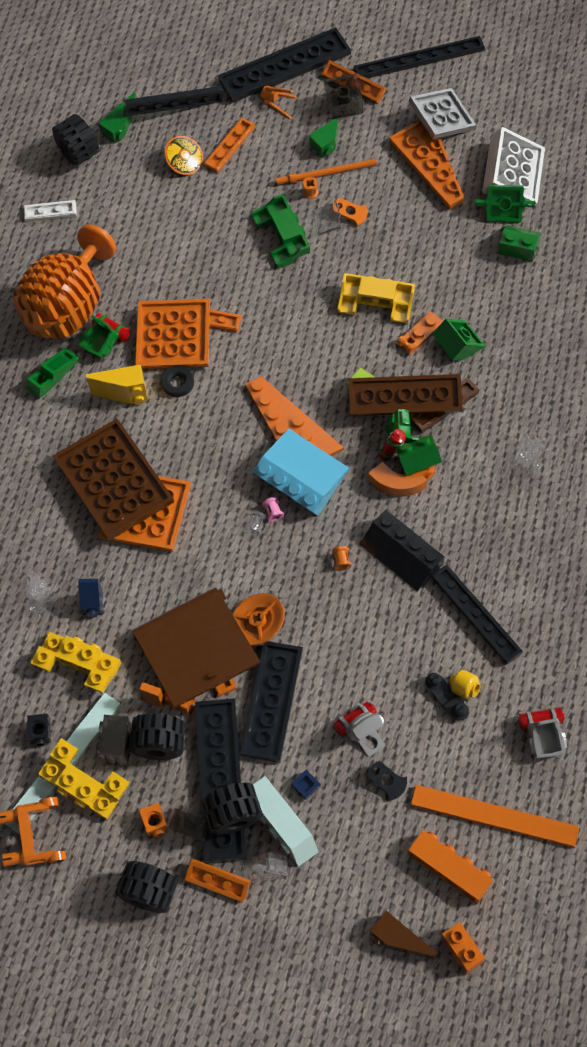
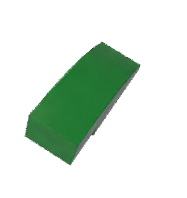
[26,348,79,399]

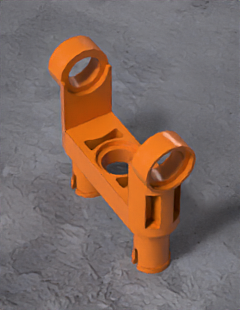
[0,797,67,867]

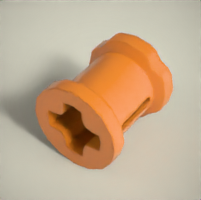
[303,177,318,199]
[332,546,351,571]

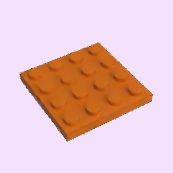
[136,299,210,369]
[98,476,191,552]

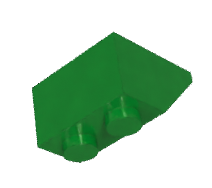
[498,225,541,262]
[432,318,486,361]
[396,435,442,476]

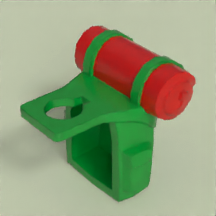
[79,313,130,359]
[378,409,420,461]

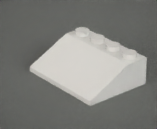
[482,127,545,204]

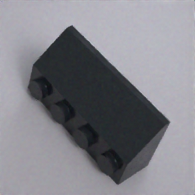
[360,509,445,591]

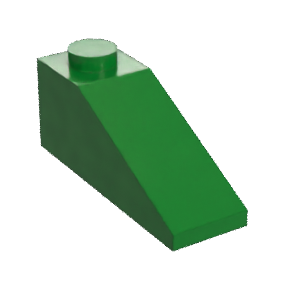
[99,93,137,143]

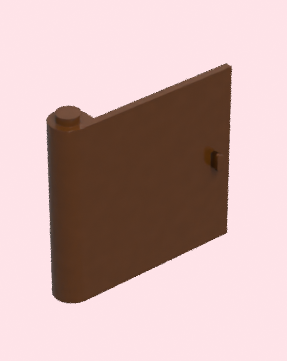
[132,587,260,708]

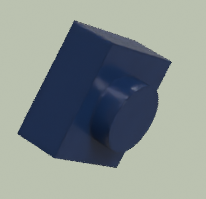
[291,770,321,800]

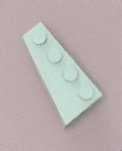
[253,776,318,867]

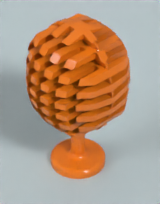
[13,224,117,339]

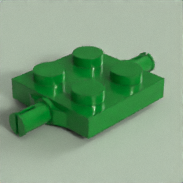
[475,185,535,222]

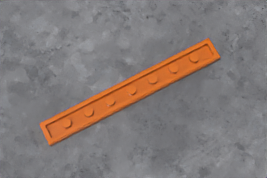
[411,785,580,848]

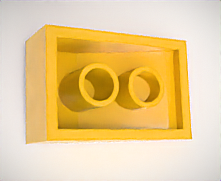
[86,364,148,405]

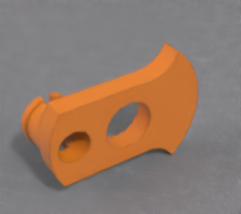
[331,198,367,227]

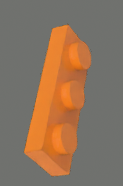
[185,859,251,902]

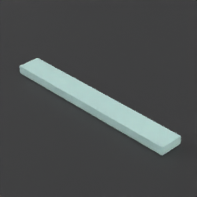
[5,693,121,835]

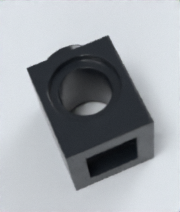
[27,714,51,747]

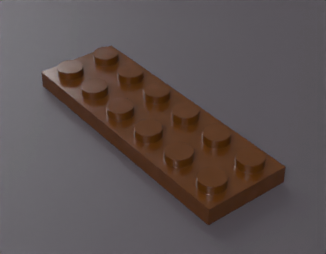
[348,374,463,416]

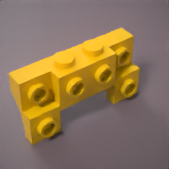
[337,273,415,324]
[30,632,122,694]
[38,738,130,820]

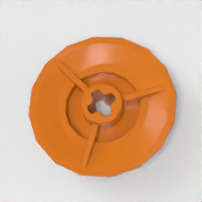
[233,593,285,646]

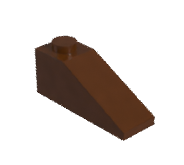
[370,911,437,960]

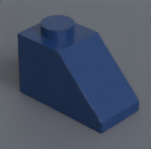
[78,579,103,618]

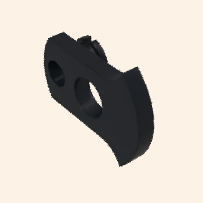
[366,761,407,801]

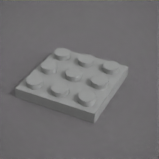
[408,88,476,139]

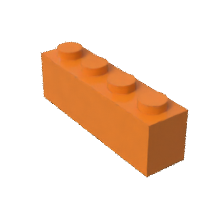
[408,830,493,904]

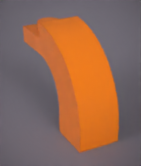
[368,462,436,497]

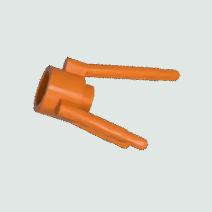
[261,86,296,119]

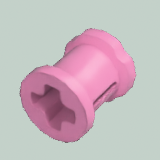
[262,497,284,522]

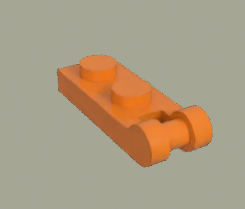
[396,311,443,355]

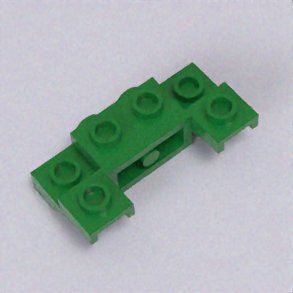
[252,194,310,269]

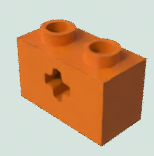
[441,922,485,975]

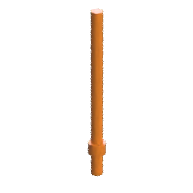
[275,159,377,185]

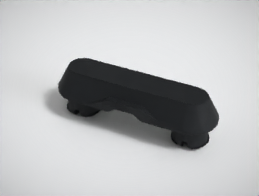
[425,672,469,721]

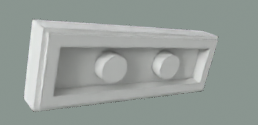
[24,200,77,222]

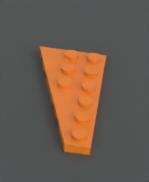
[389,120,464,209]
[245,376,344,456]

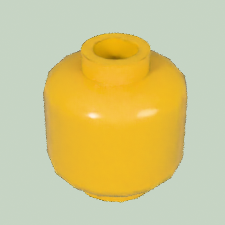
[449,670,481,699]

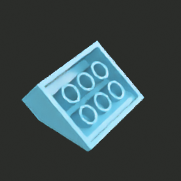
[253,428,350,516]

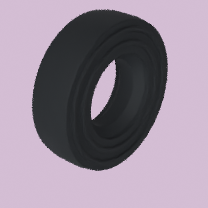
[161,366,194,397]

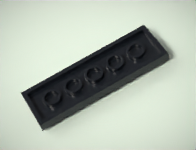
[240,641,303,763]

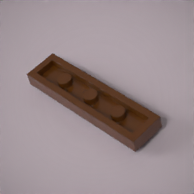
[410,377,479,433]

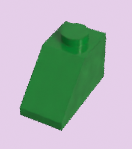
[309,118,338,157]

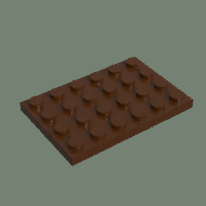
[53,418,174,541]

